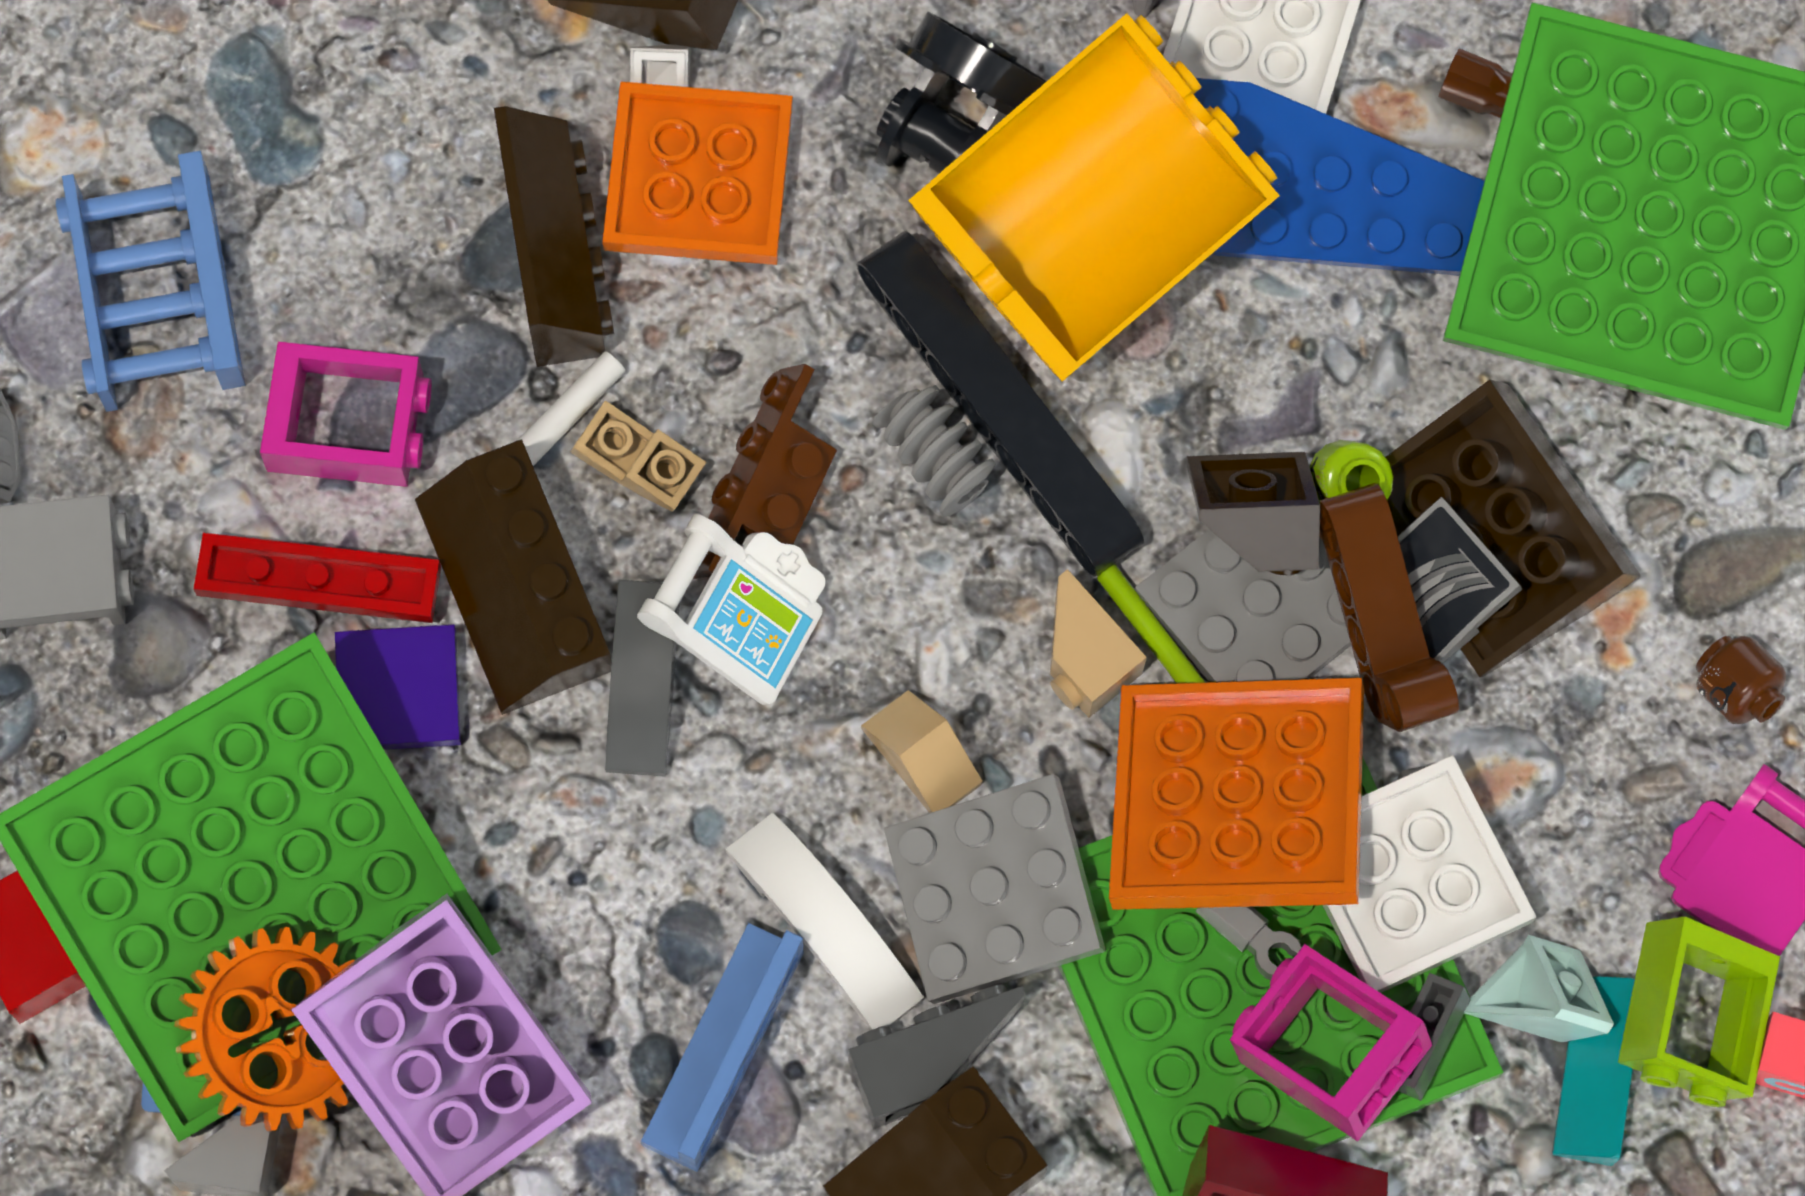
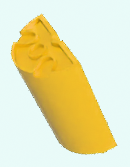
[908,13,1280,381]

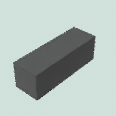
[1398,973,1471,1101]

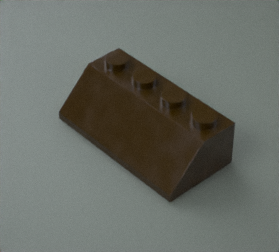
[494,106,614,367]
[415,439,612,715]

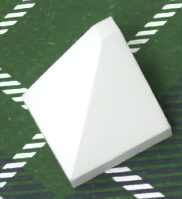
[630,45,691,87]

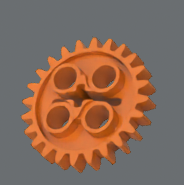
[174,927,355,1131]

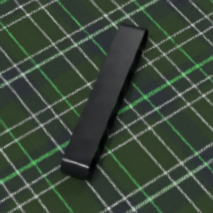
[857,231,1144,577]

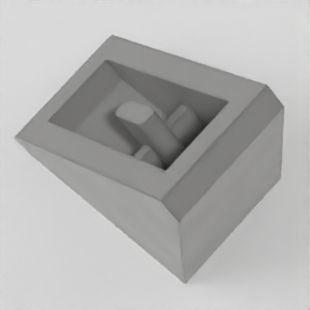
[164,1113,282,1196]

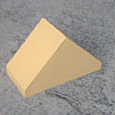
[861,690,983,813]

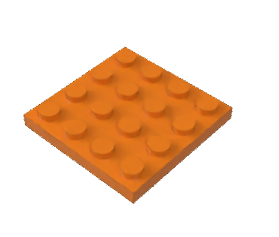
[1109,678,1364,910]

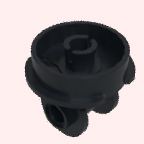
[876,11,1047,174]

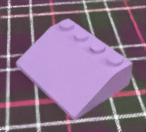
[291,894,592,1196]

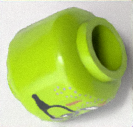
[1309,440,1393,501]

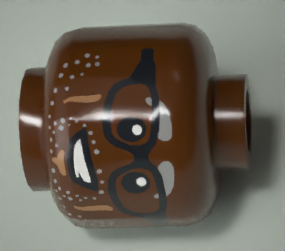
[1696,636,1787,724]

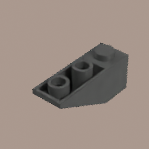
[848,984,1025,1129]

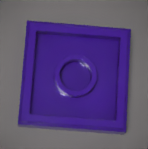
[335,624,461,750]

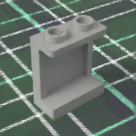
[0,494,134,639]

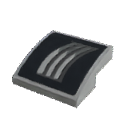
[1398,497,1522,664]

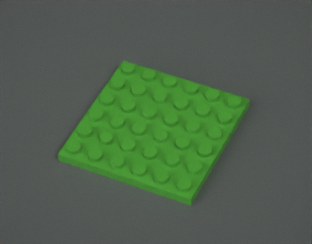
[1442,2,1805,430]
[0,632,502,1142]
[1058,755,1504,1196]

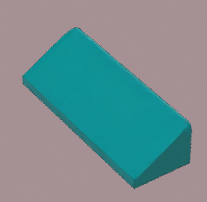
[1552,976,1635,1166]

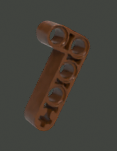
[1319,483,1459,732]

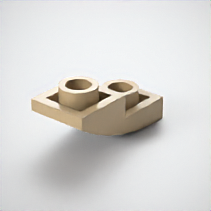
[570,400,706,512]

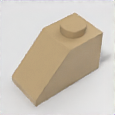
[1050,569,1147,718]

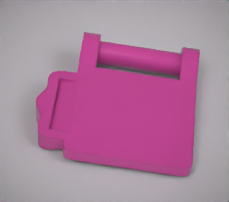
[1658,764,1805,956]

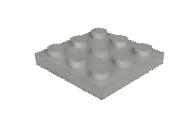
[1134,529,1351,682]
[884,774,1106,1004]

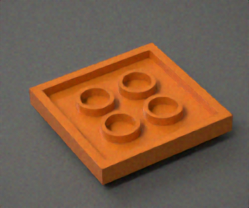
[602,81,793,265]

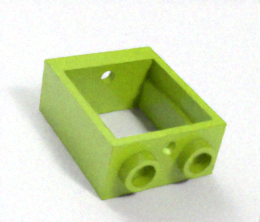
[1618,916,1780,1107]

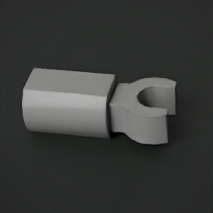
[1196,907,1302,980]

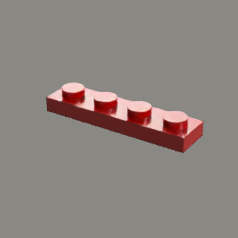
[193,533,441,623]

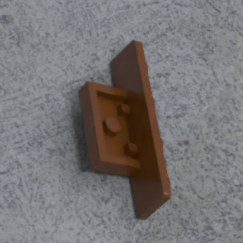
[693,364,837,579]

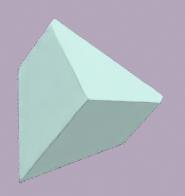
[1464,935,1614,1043]

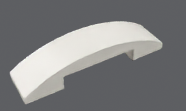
[725,812,924,1030]

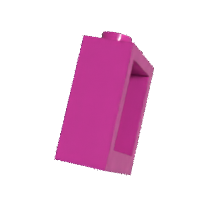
[260,342,432,487]
[1230,944,1432,1142]

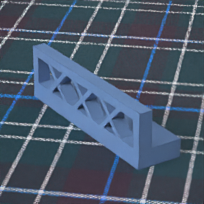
[641,923,804,1172]

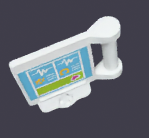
[637,514,825,705]

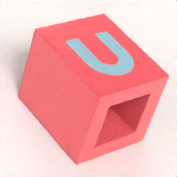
[1755,1012,1805,1099]

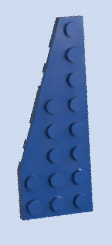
[1194,78,1484,276]

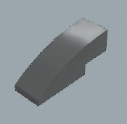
[605,580,680,777]

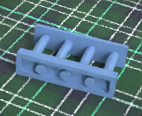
[55,150,246,412]

